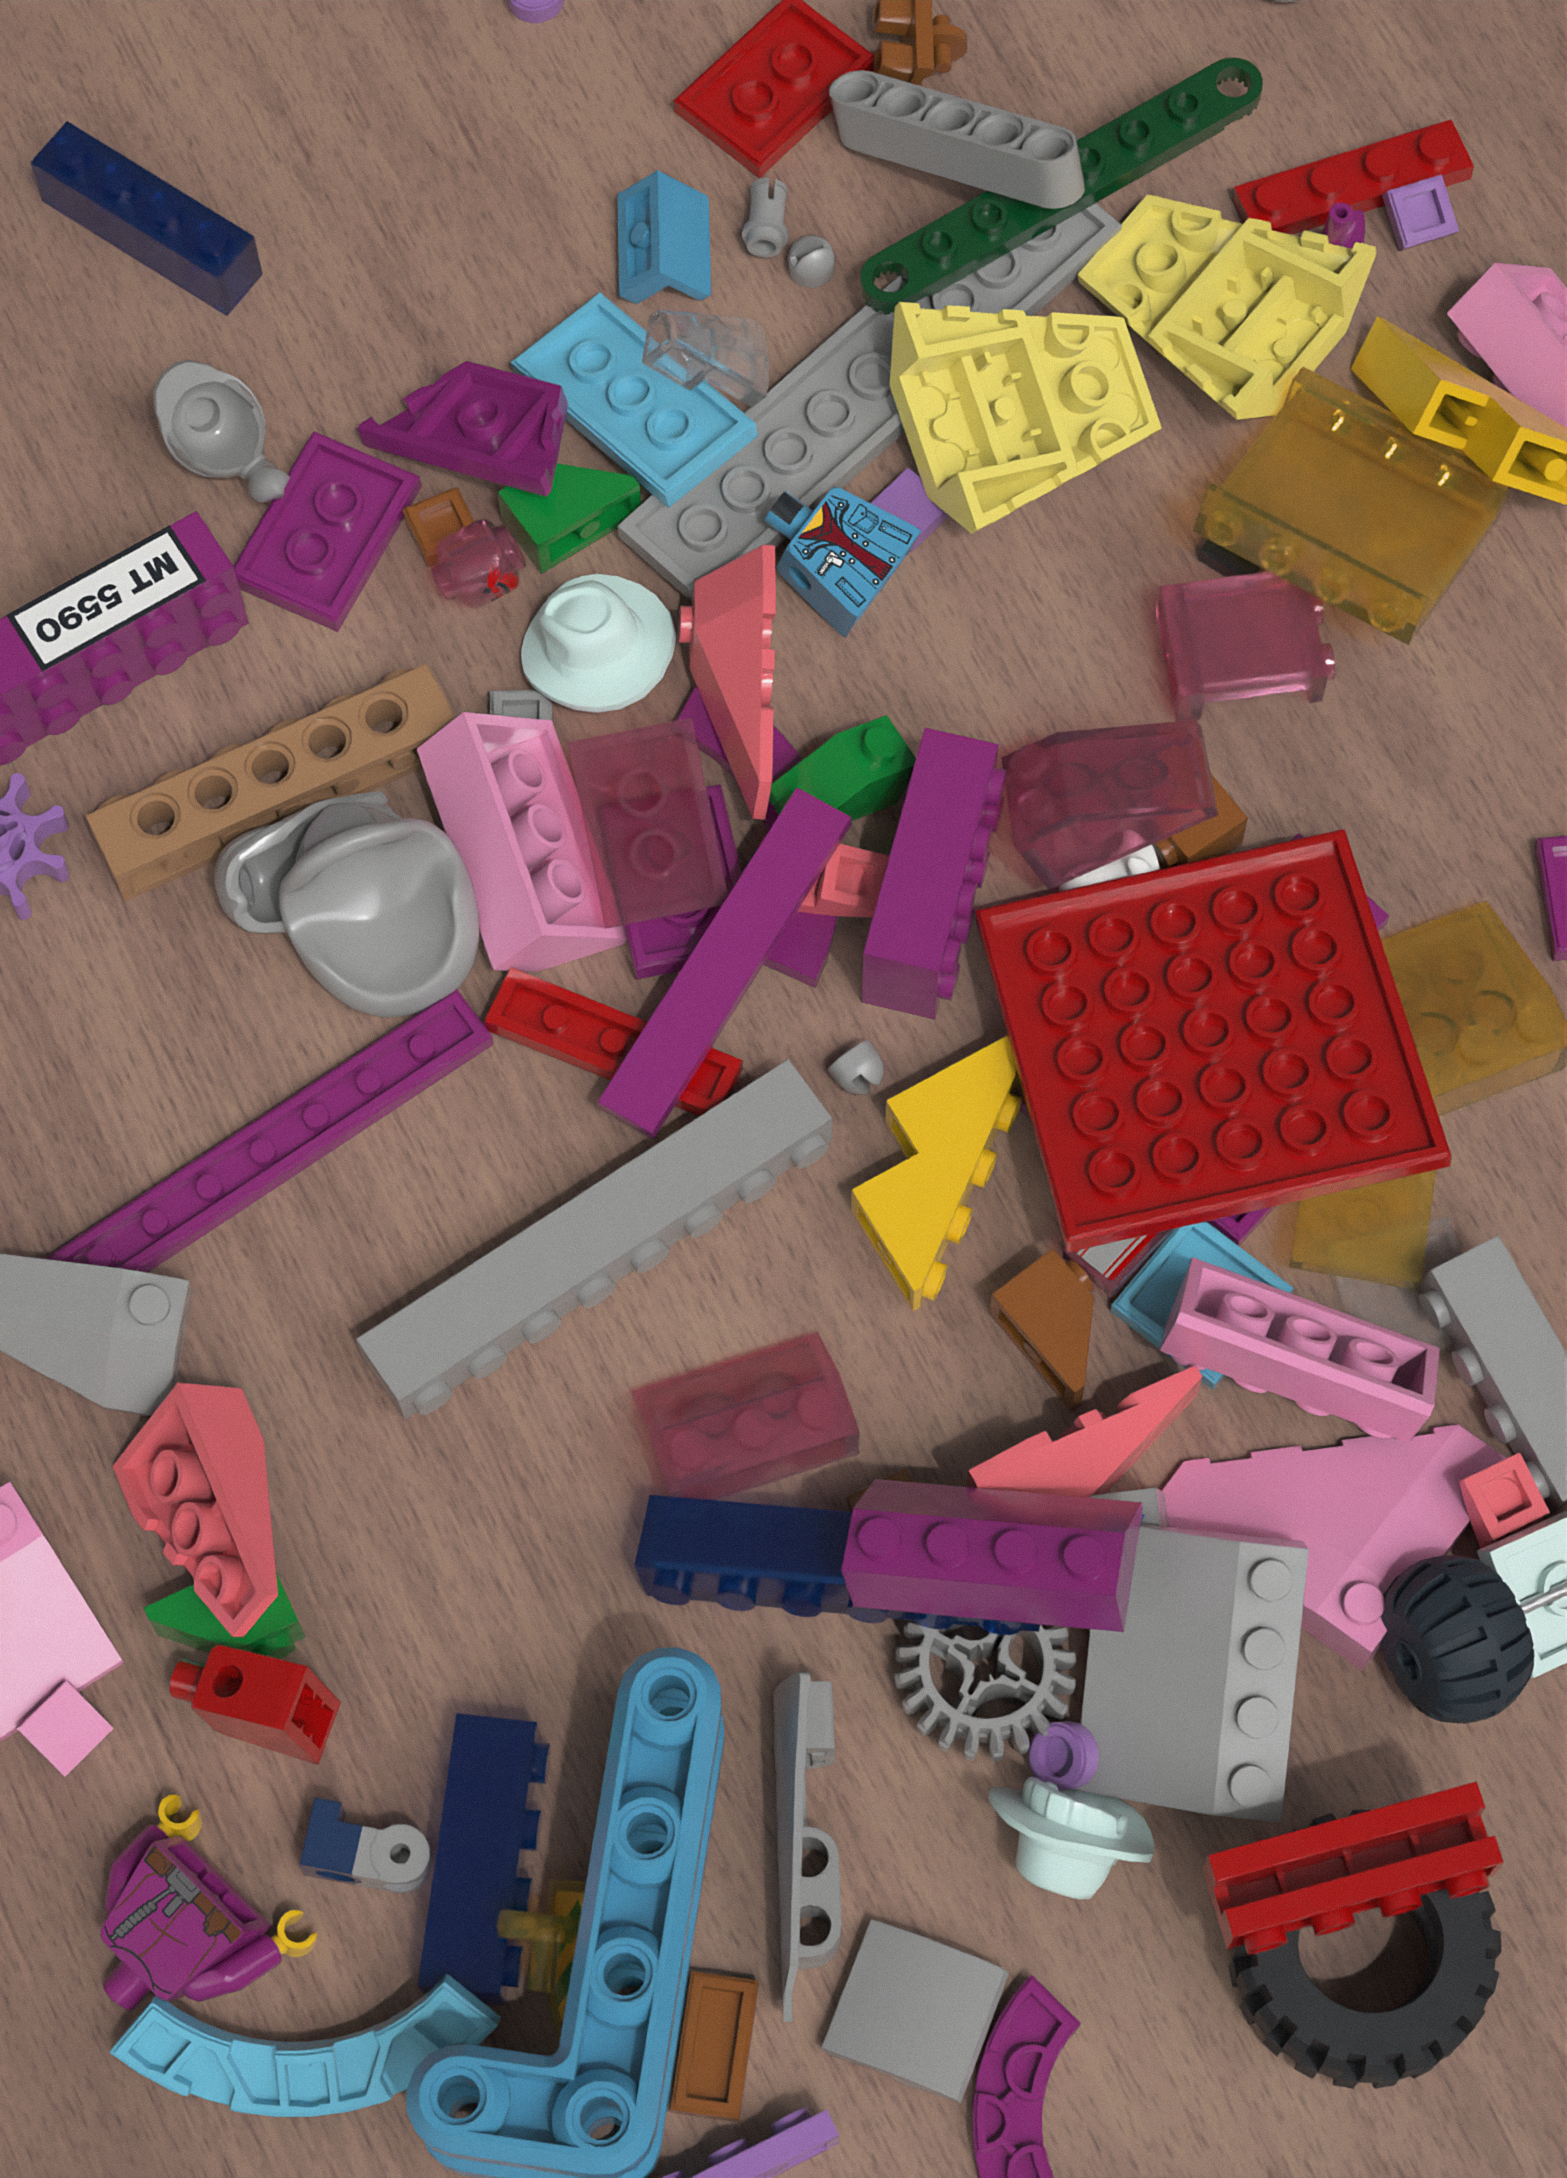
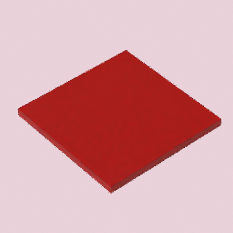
[975,829,1452,1253]

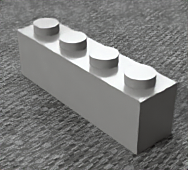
[1419,1235,1567,1514]

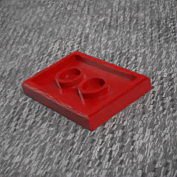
[673,0,875,179]

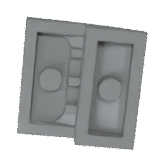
[822,1919,1009,2103]

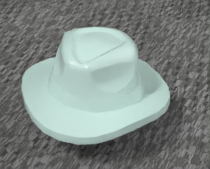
[521,574,677,713]
[988,1777,1155,1899]

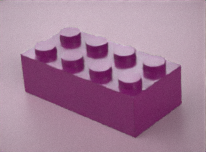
[862,727,1007,1020]

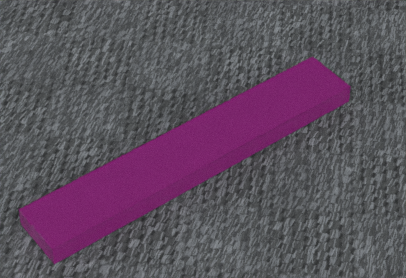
[598,788,852,1139]

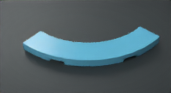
[109,1974,501,2117]

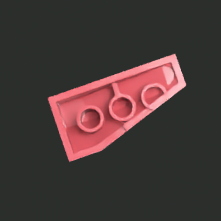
[678,545,776,820]
[966,1365,1202,1498]
[112,1383,278,1637]

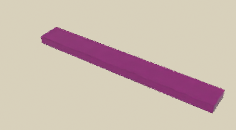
[45,989,494,1273]

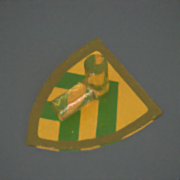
[497,1879,586,2041]

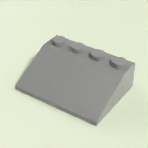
[1074,1524,1309,1823]

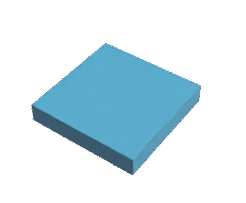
[1110,1222,1294,1390]

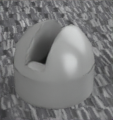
[788,234,835,288]
[828,1040,884,1095]

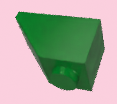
[498,463,641,574]
[769,715,916,821]
[143,1572,306,1659]

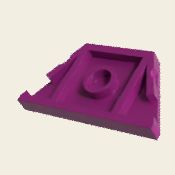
[357,361,568,497]

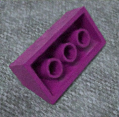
[841,1479,1143,1632]

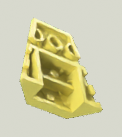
[1078,194,1376,420]
[889,302,1162,534]

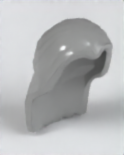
[214,791,394,934]

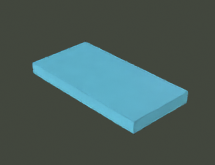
[511,292,758,508]

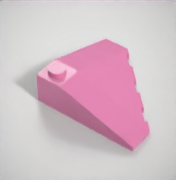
[1162,1424,1507,1671]

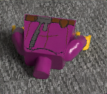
[100,1794,318,2010]

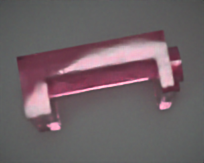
[1156,567,1335,723]

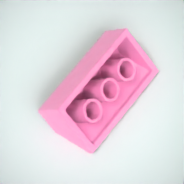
[1447,263,1567,428]
[417,712,628,972]
[1159,1257,1440,1443]

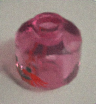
[431,518,526,609]

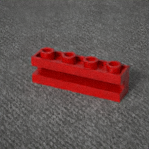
[1202,1781,1504,1955]

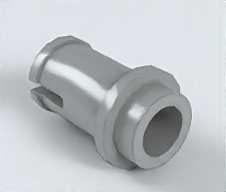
[742,178,789,258]

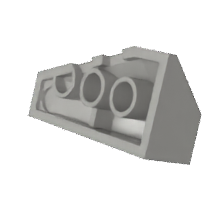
[0,1254,194,1417]

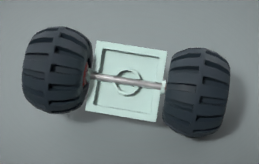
[1380,1510,1567,1724]

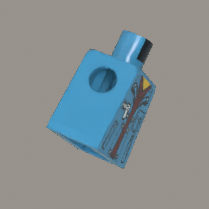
[764,487,921,638]

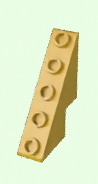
[1351,316,1567,505]
[851,1036,1022,1311]

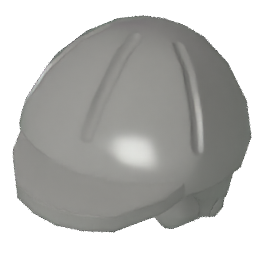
[153,360,290,502]

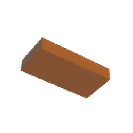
[670,1971,759,2123]

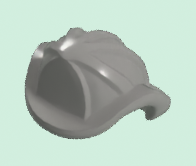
[279,802,479,1018]

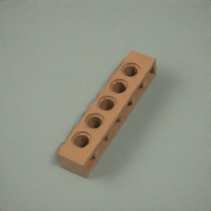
[85,663,455,902]

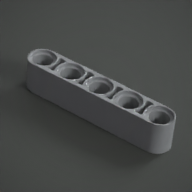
[829,70,1085,209]

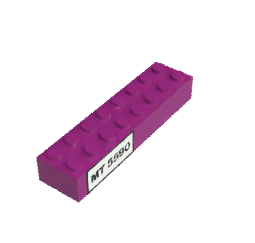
[0,511,249,765]

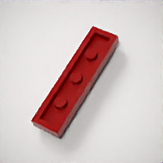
[1232,119,1474,235]
[484,967,743,1117]

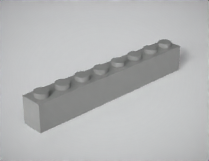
[356,1059,832,1420]

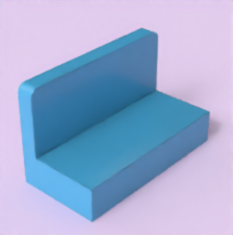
[617,170,711,304]

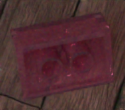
[632,1332,860,1514]

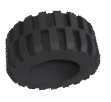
[1228,1810,1502,2089]

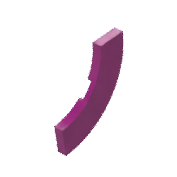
[972,1974,1081,2178]

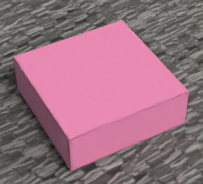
[17,1681,114,1777]

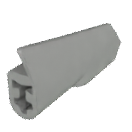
[772,1672,842,2022]

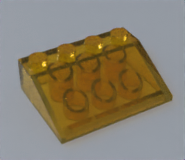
[1381,901,1567,1117]

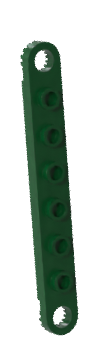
[860,57,1263,315]

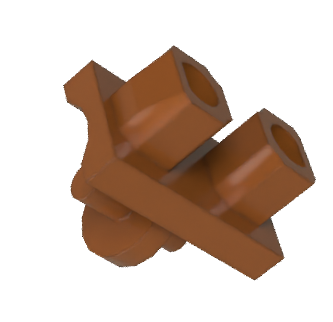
[873,0,968,86]

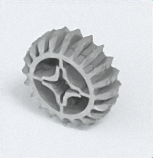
[895,1613,1076,1761]

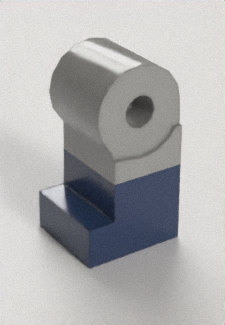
[300,1798,432,1893]

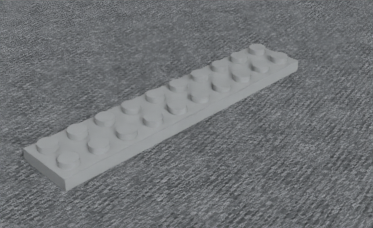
[618,203,1122,602]

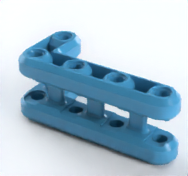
[406,1647,725,2178]

